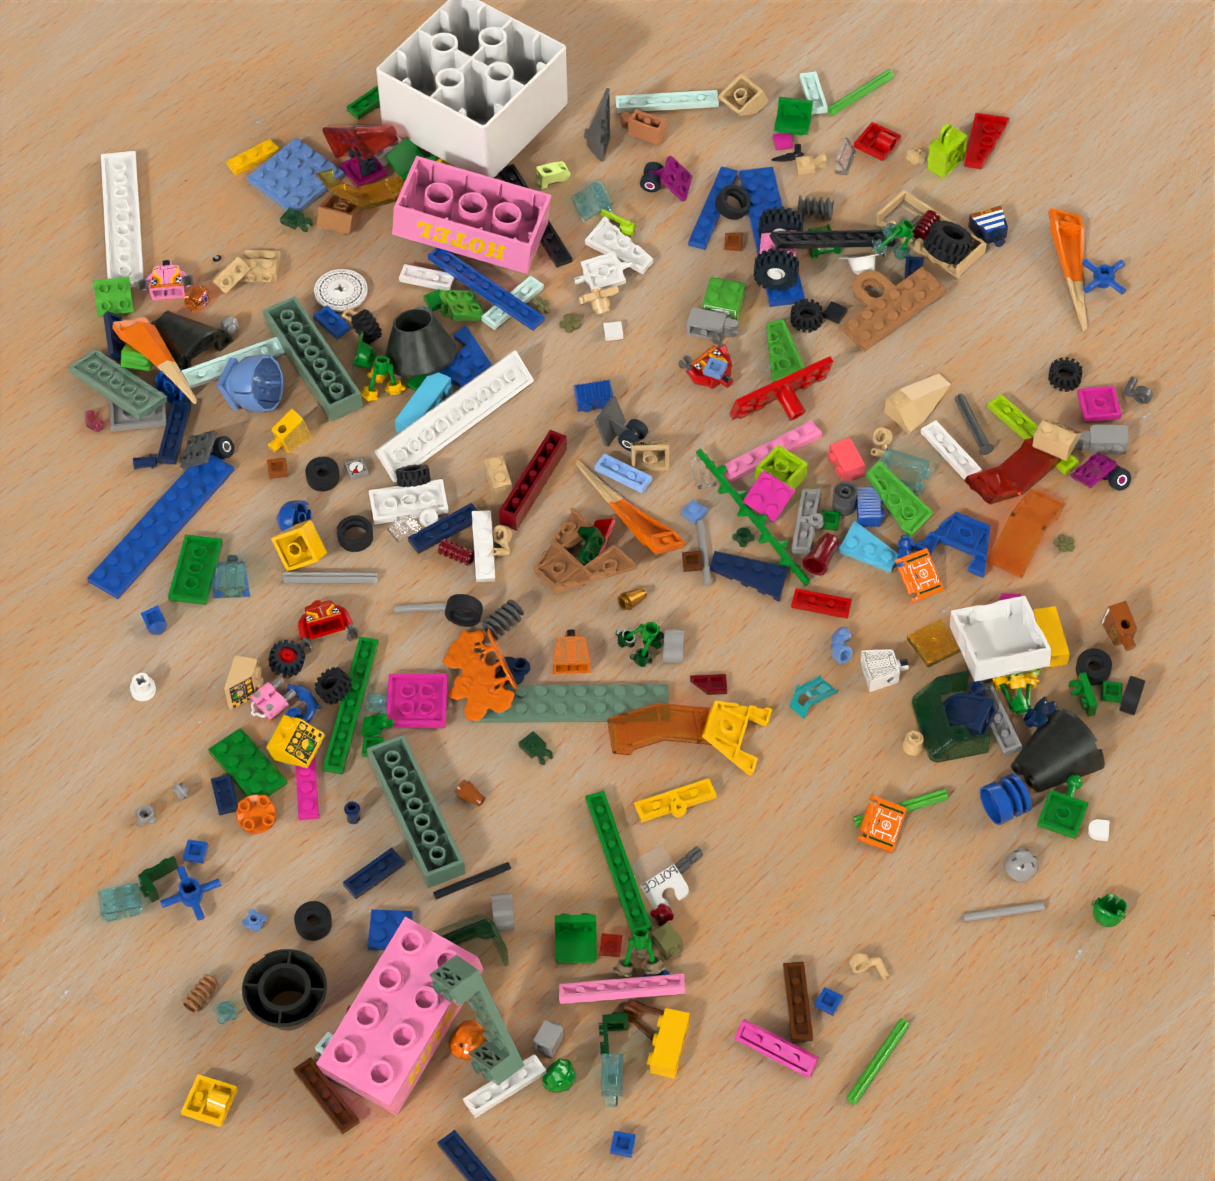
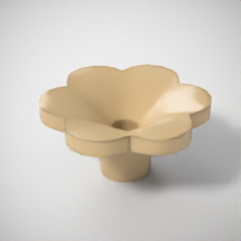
[905,148,927,166]

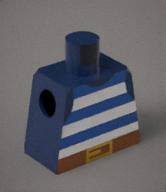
[968,206,1008,247]

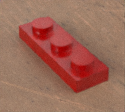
[791,588,852,619]

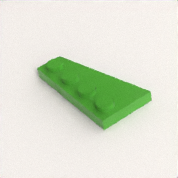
[766,319,805,383]
[866,461,934,537]

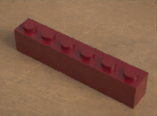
[499,430,567,531]

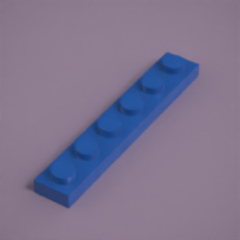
[688,167,738,250]

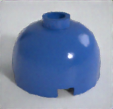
[155,368,192,404]
[276,500,312,531]

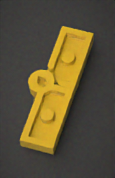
[634,778,716,823]

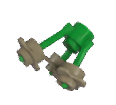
[613,928,665,978]

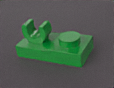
[1068,672,1098,717]

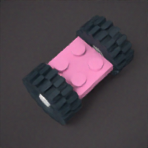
[753,206,804,291]

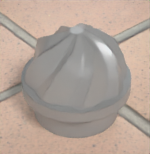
[221,317,239,335]

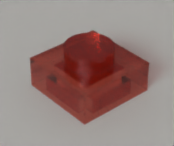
[599,933,623,957]

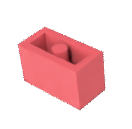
[827,438,865,481]

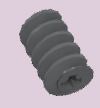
[798,195,834,220]
[482,599,524,641]

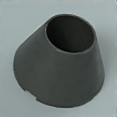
[385,309,456,378]
[242,949,327,1031]

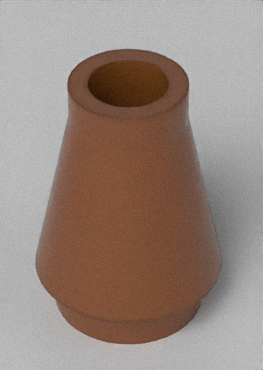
[455,779,486,807]

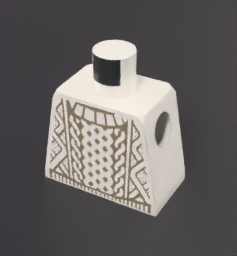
[860,650,909,692]

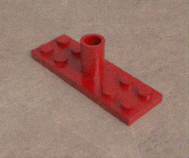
[729,356,834,421]

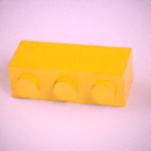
[1033,606,1070,668]
[647,1008,690,1079]

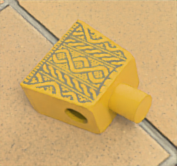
[267,409,312,453]

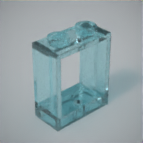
[881,448,931,497]

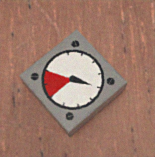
[344,457,369,481]

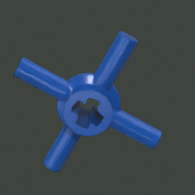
[1082,259,1126,295]

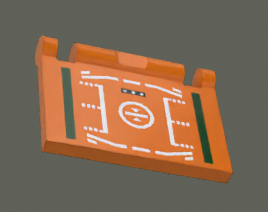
[894,548,944,603]
[856,795,907,853]

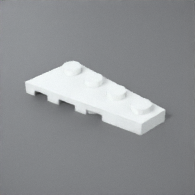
[585,217,653,274]

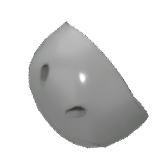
[1004,849,1038,882]

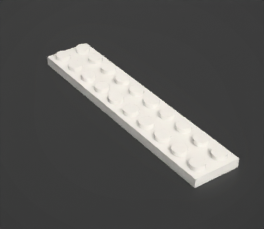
[101,151,144,287]
[374,350,534,482]

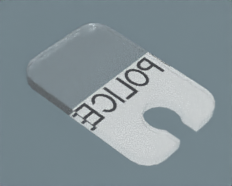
[630,847,689,909]

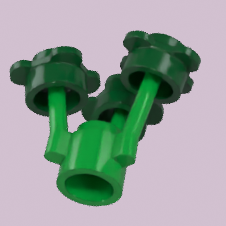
[616,622,664,667]

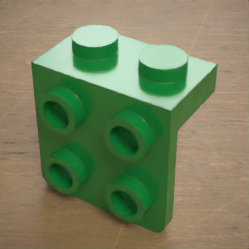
[774,96,813,136]
[386,137,437,183]
[555,913,597,964]

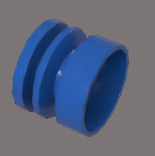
[980,773,1032,826]

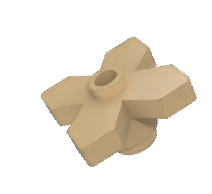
[578,286,619,315]

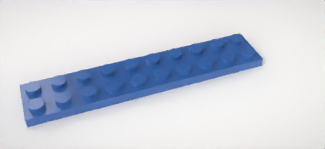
[739,167,805,307]
[87,454,234,599]

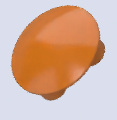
[236,795,276,834]

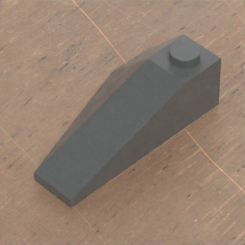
[584,88,611,161]

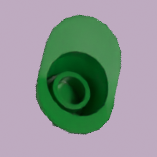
[352,330,376,369]

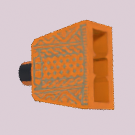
[553,629,590,674]

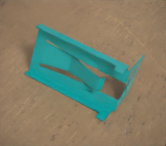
[789,675,839,719]

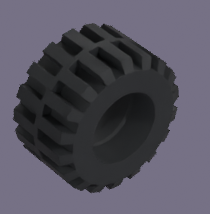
[924,220,973,265]

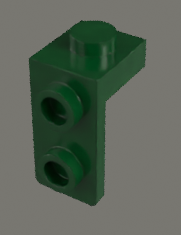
[577,526,606,566]
[138,856,178,903]
[598,1012,628,1062]

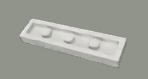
[921,420,982,482]
[472,511,495,582]
[463,1054,547,1118]

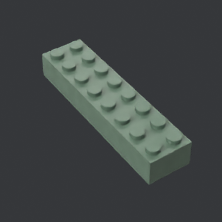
[263,296,363,422]
[366,734,465,889]

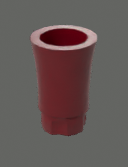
[802,533,839,576]

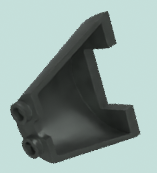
[151,310,233,370]
[1011,707,1105,793]

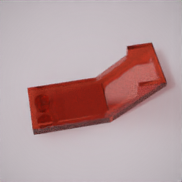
[964,437,1062,505]

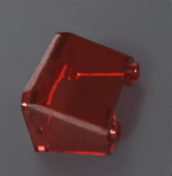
[323,123,398,160]

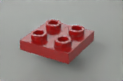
[854,122,901,161]

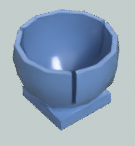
[216,354,283,413]

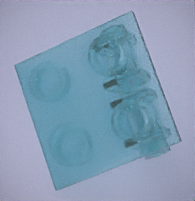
[572,178,613,222]
[98,883,143,922]

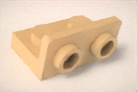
[210,256,250,293]

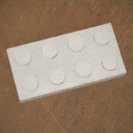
[368,479,449,525]

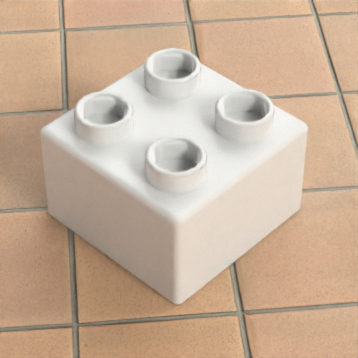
[376,0,568,178]

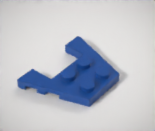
[439,326,492,387]
[915,512,990,578]

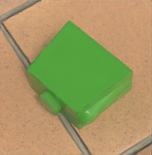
[121,344,154,371]

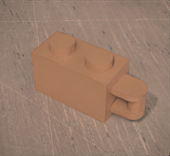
[620,109,667,145]

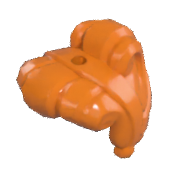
[449,1020,487,1060]

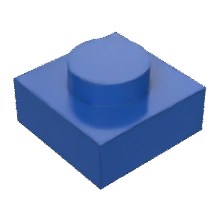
[183,840,208,864]
[815,987,843,1016]
[610,1131,636,1158]

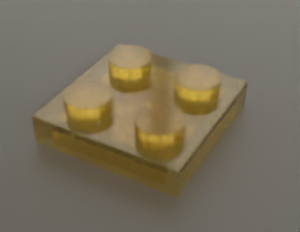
[907,620,961,668]

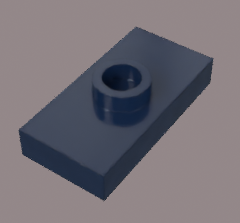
[211,774,238,816]

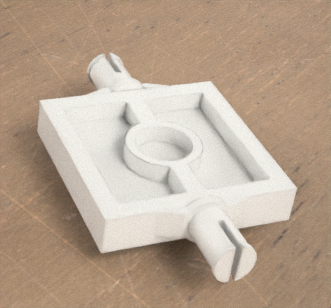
[574,251,633,292]

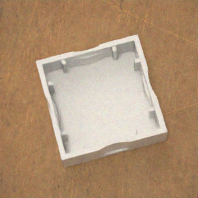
[950,596,1051,682]

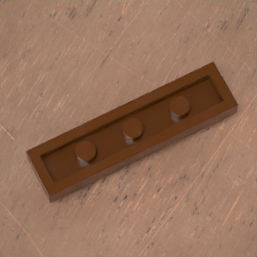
[783,962,813,1042]
[293,1057,360,1135]

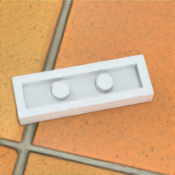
[399,264,456,290]

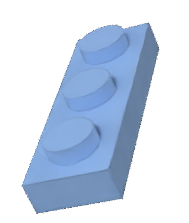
[595,453,652,494]

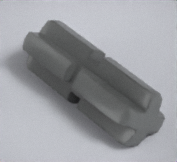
[674,846,703,874]

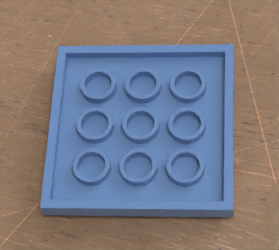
[247,137,345,217]

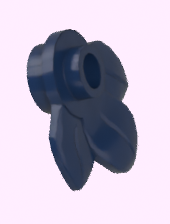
[495,656,530,686]
[1023,696,1056,728]

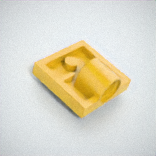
[181,1074,238,1127]

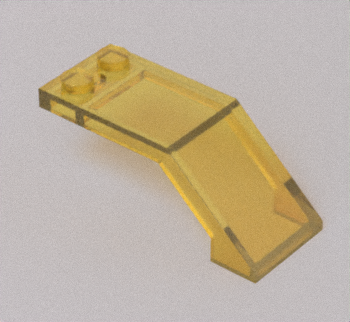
[316,169,405,210]

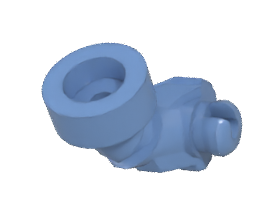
[831,627,853,664]

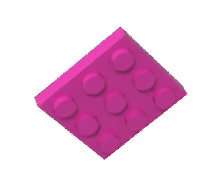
[387,674,448,728]

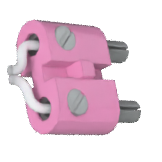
[249,677,296,720]

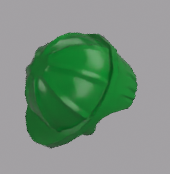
[1091,894,1127,927]
[542,1058,576,1093]

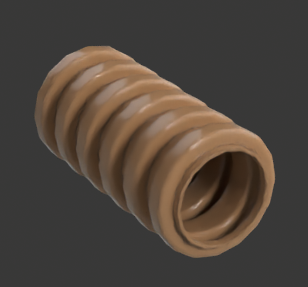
[182,974,219,1013]

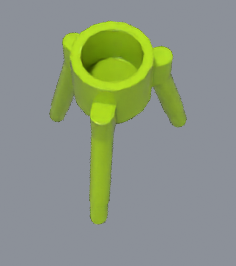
[600,209,636,237]

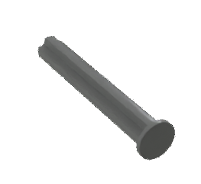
[954,393,994,455]

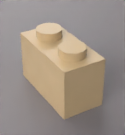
[484,455,512,501]

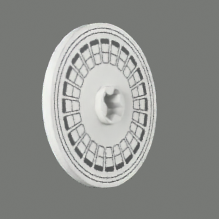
[314,269,368,312]

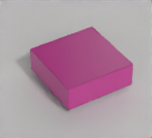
[773,133,793,151]

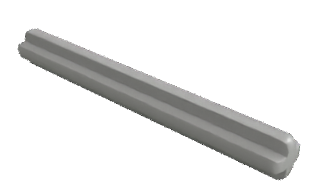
[283,572,378,583]

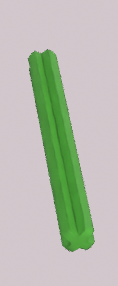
[828,69,894,116]
[853,789,948,828]
[846,1018,909,1105]

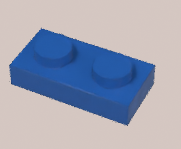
[313,306,350,340]

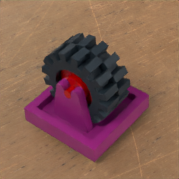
[340,142,388,190]

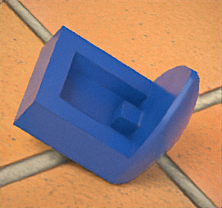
[141,605,167,635]

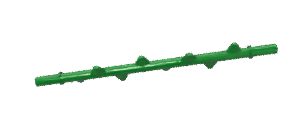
[696,449,811,586]

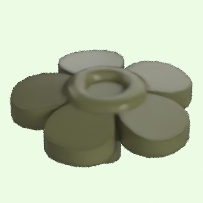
[532,296,550,313]
[560,314,580,333]
[1054,534,1075,552]

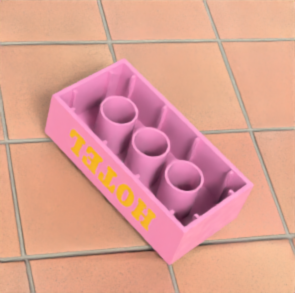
[392,156,552,274]
[316,917,484,1116]

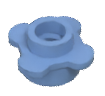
[242,909,267,932]

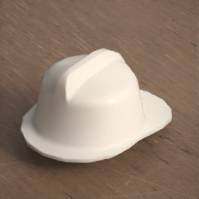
[838,254,879,275]

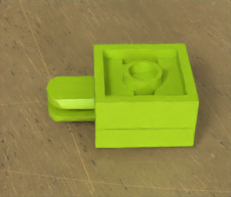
[927,123,968,179]
[755,445,808,489]

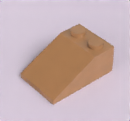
[316,189,368,235]

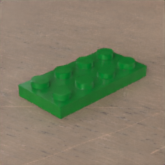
[168,534,223,605]
[208,728,287,797]

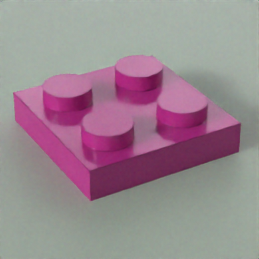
[1077,386,1121,422]
[743,469,795,522]

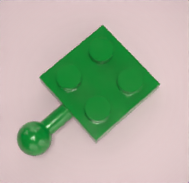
[1037,774,1088,839]

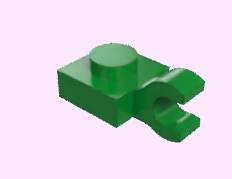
[361,713,394,737]

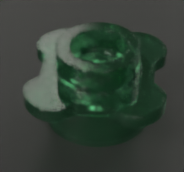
[732,527,755,547]

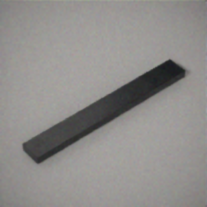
[498,164,572,268]
[770,230,896,249]

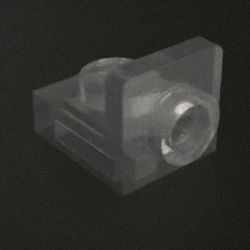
[387,514,421,542]

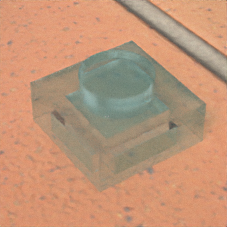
[366,693,387,713]

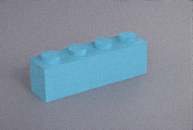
[395,372,453,433]

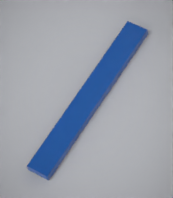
[428,248,545,331]

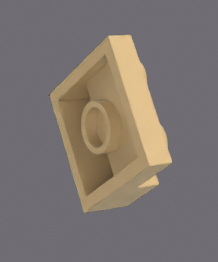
[241,250,281,282]

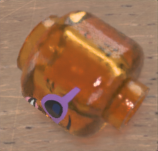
[184,285,210,312]

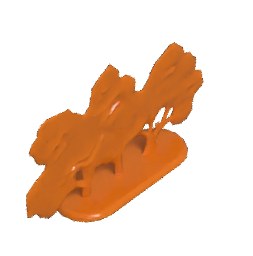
[443,629,518,721]

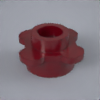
[650,903,674,926]

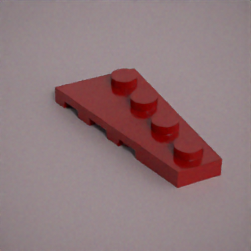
[964,113,1009,170]

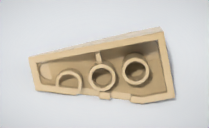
[884,373,951,434]

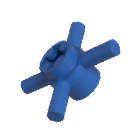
[160,866,221,921]

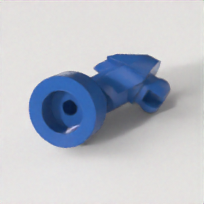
[897,535,916,567]

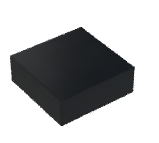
[823,301,847,324]

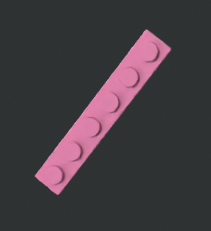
[724,420,822,483]
[559,974,685,1004]

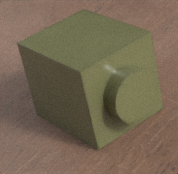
[651,922,683,960]

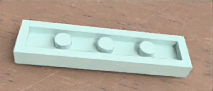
[481,275,544,330]

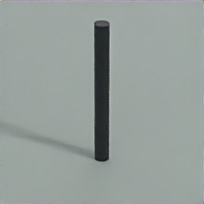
[433,862,511,900]

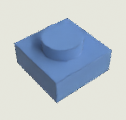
[703,357,727,380]
[681,499,708,525]

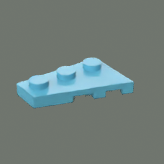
[839,520,899,573]

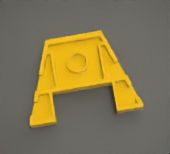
[702,701,772,776]

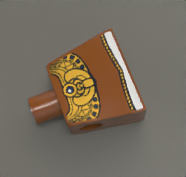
[1101,601,1137,651]

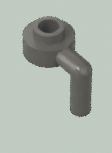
[1123,377,1153,404]

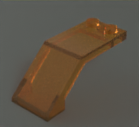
[987,488,1065,578]
[607,703,712,755]

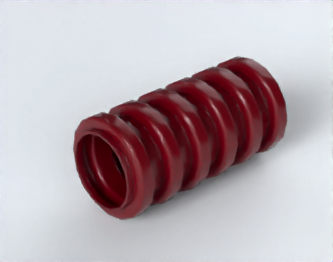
[912,210,940,241]
[438,539,474,566]

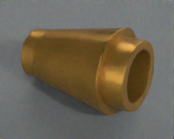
[617,588,647,610]

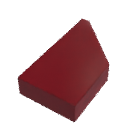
[690,674,727,695]

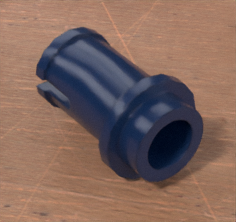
[133,454,157,469]
[344,801,360,824]

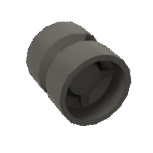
[832,481,858,516]

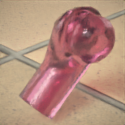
[85,410,104,432]

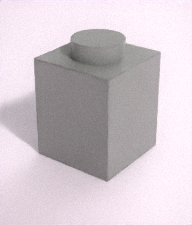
[533,1020,564,1058]

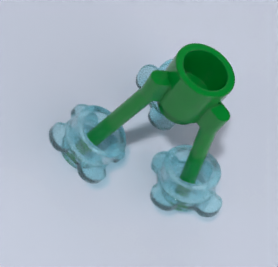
[872,219,914,260]

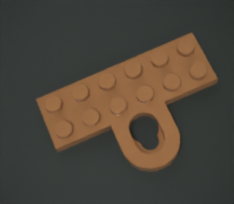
[841,266,946,352]

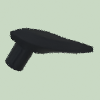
[771,144,804,162]

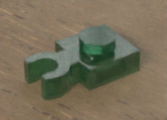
[280,207,313,232]
[518,731,553,766]

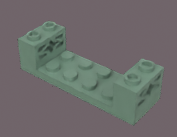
[429,955,525,1085]

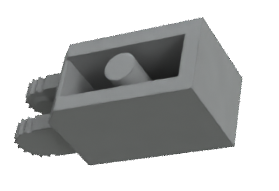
[686,307,739,340]
[1075,425,1129,455]

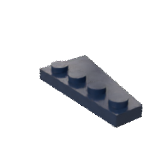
[710,551,789,602]

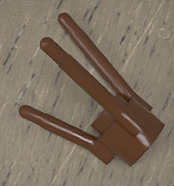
[623,998,664,1041]

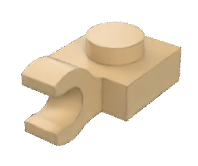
[795,155,826,175]

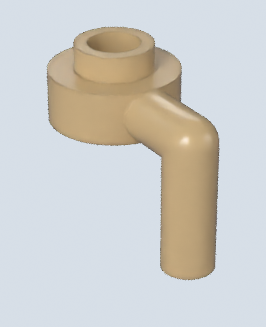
[871,427,892,458]
[492,525,512,556]
[849,953,890,981]

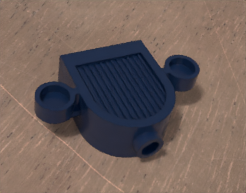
[938,681,996,744]

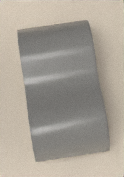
[663,629,684,663]
[492,893,515,931]

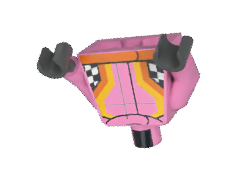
[138,260,194,300]

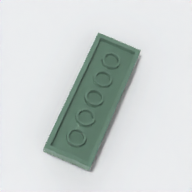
[68,349,167,420]

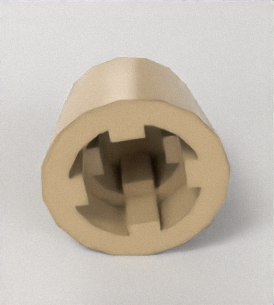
[902,731,924,756]

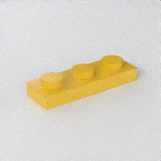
[226,138,279,176]

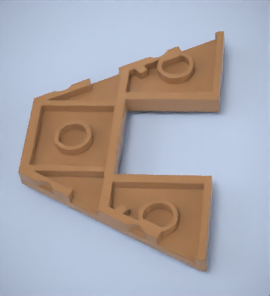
[533,507,637,593]

